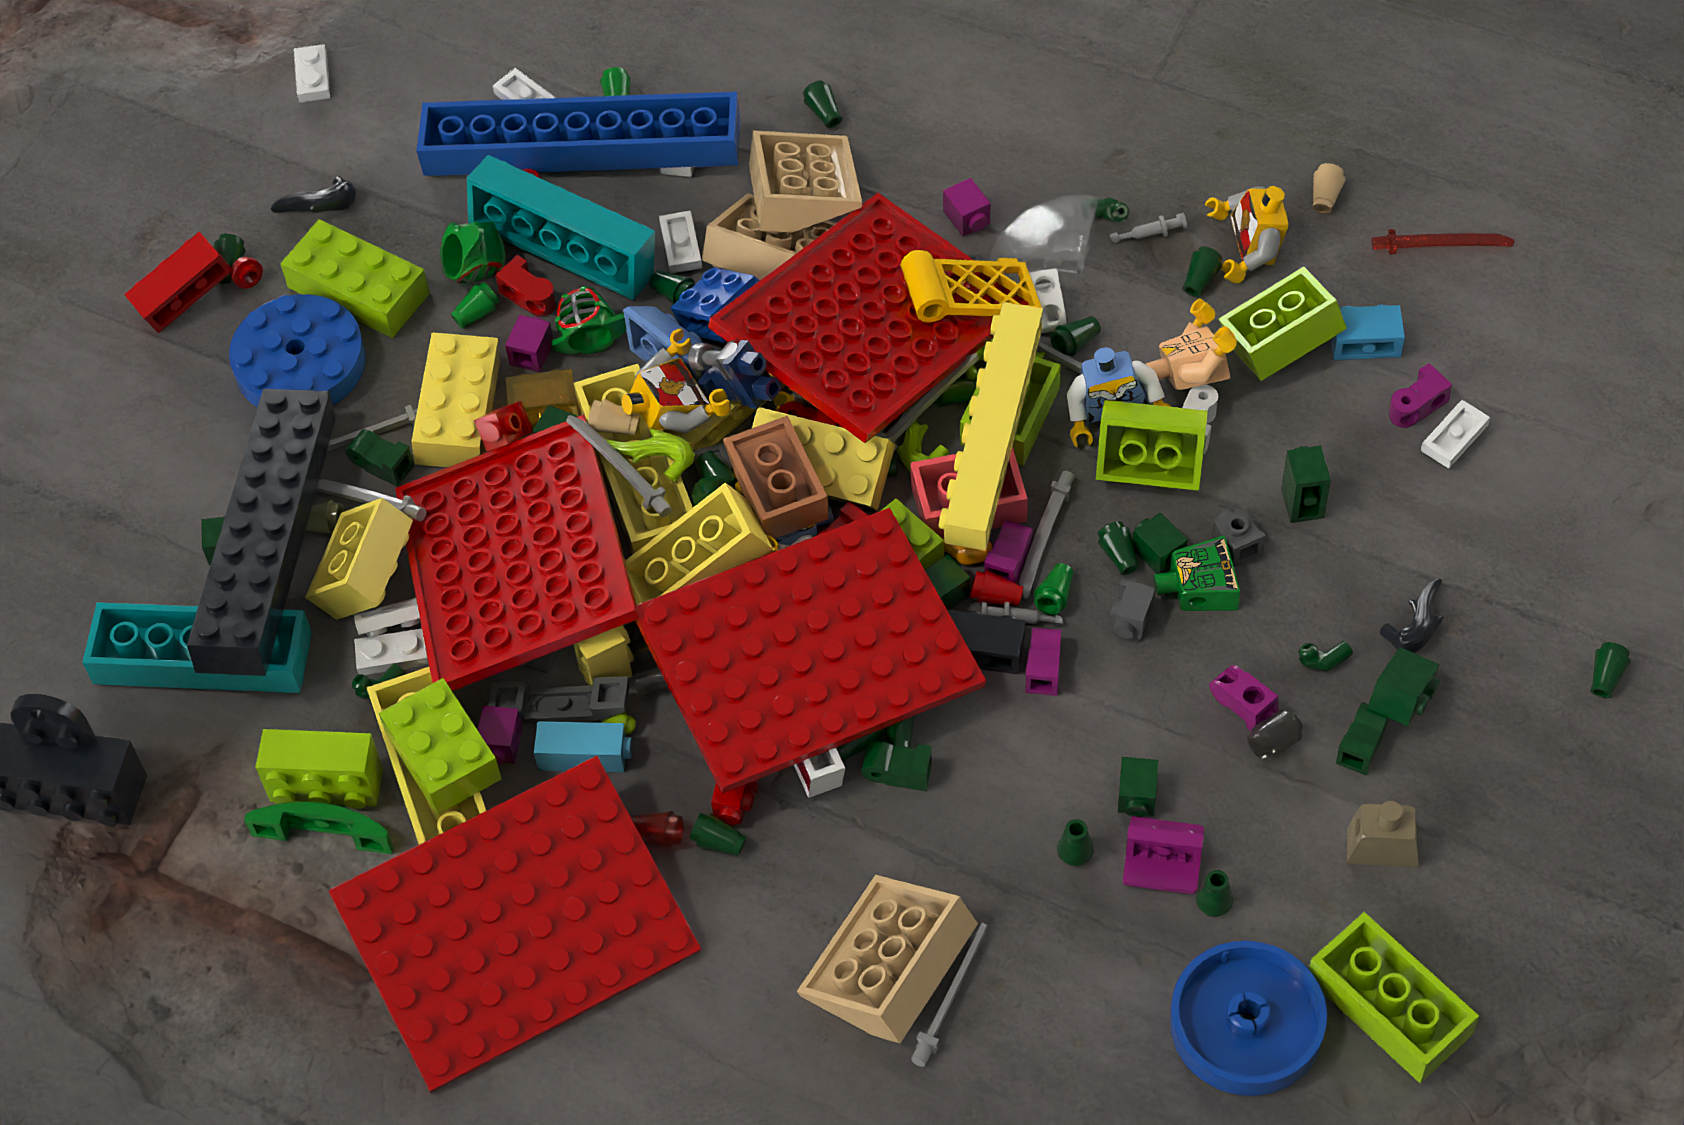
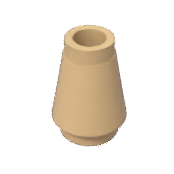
[1312,163,1345,214]
[588,399,640,435]

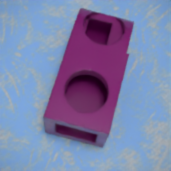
[1389,363,1452,428]
[984,520,1034,583]
[1025,627,1061,696]
[1209,665,1279,736]

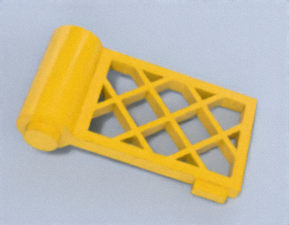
[901,250,1042,322]

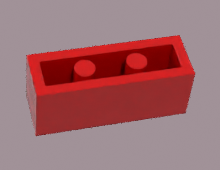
[124,231,233,333]

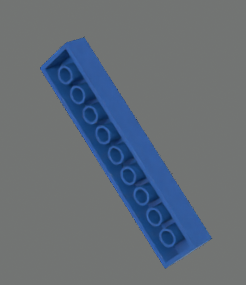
[416,92,741,176]

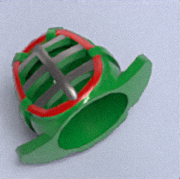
[439,221,506,284]
[551,286,627,354]

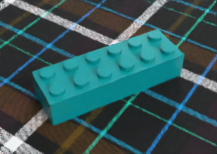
[467,155,655,300]
[82,602,312,693]

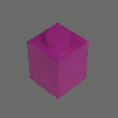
[943,177,991,236]
[505,315,554,372]
[478,705,523,765]

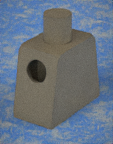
[1346,801,1419,867]

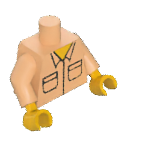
[1145,299,1236,390]

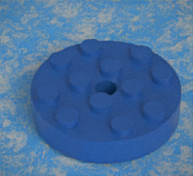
[229,294,366,408]
[1170,941,1327,1096]

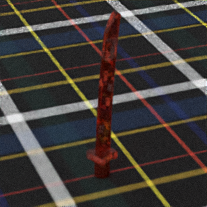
[1371,229,1515,255]

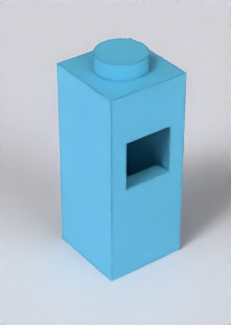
[534,721,632,772]

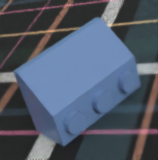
[623,306,718,383]

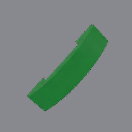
[244,802,394,854]

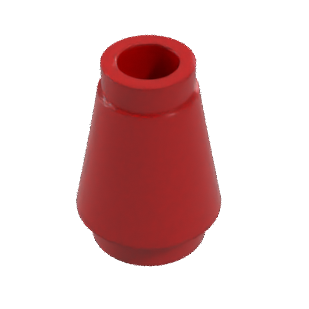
[970,570,1023,606]

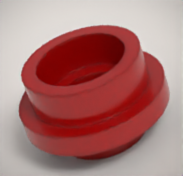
[231,257,263,289]

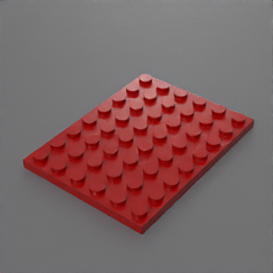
[708,193,1029,443]
[395,414,640,691]
[635,508,986,794]
[328,755,701,1093]

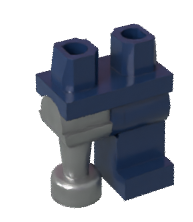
[688,340,782,409]

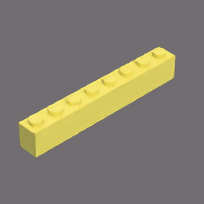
[939,302,1043,551]

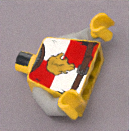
[1205,186,1288,284]
[622,329,731,434]

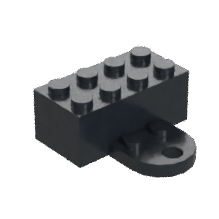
[0,694,147,826]

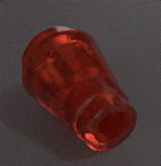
[630,811,684,848]

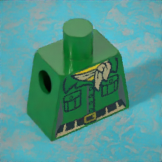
[1153,536,1240,611]

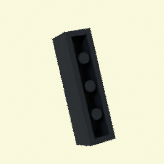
[947,610,1025,675]

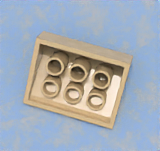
[749,131,862,234]
[702,193,836,280]
[797,875,978,1044]

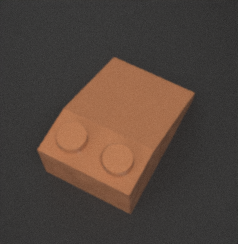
[723,416,829,539]

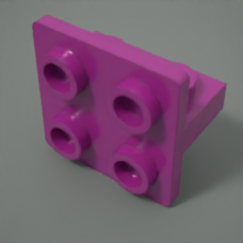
[1122,816,1204,894]

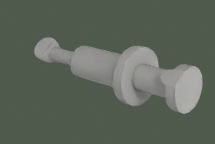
[1109,213,1187,243]
[981,602,1064,627]

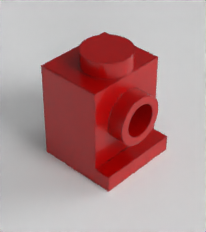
[474,400,533,451]
[711,780,759,825]

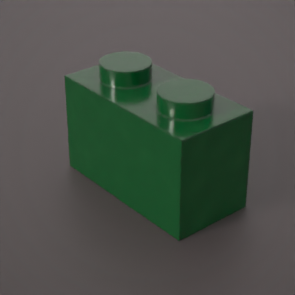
[1281,445,1331,523]
[1367,647,1440,726]

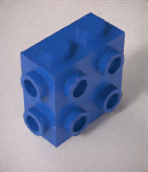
[670,267,760,343]

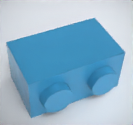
[1331,305,1405,360]

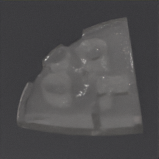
[988,195,1100,275]

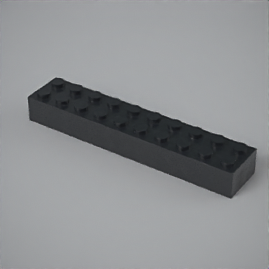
[187,389,336,676]

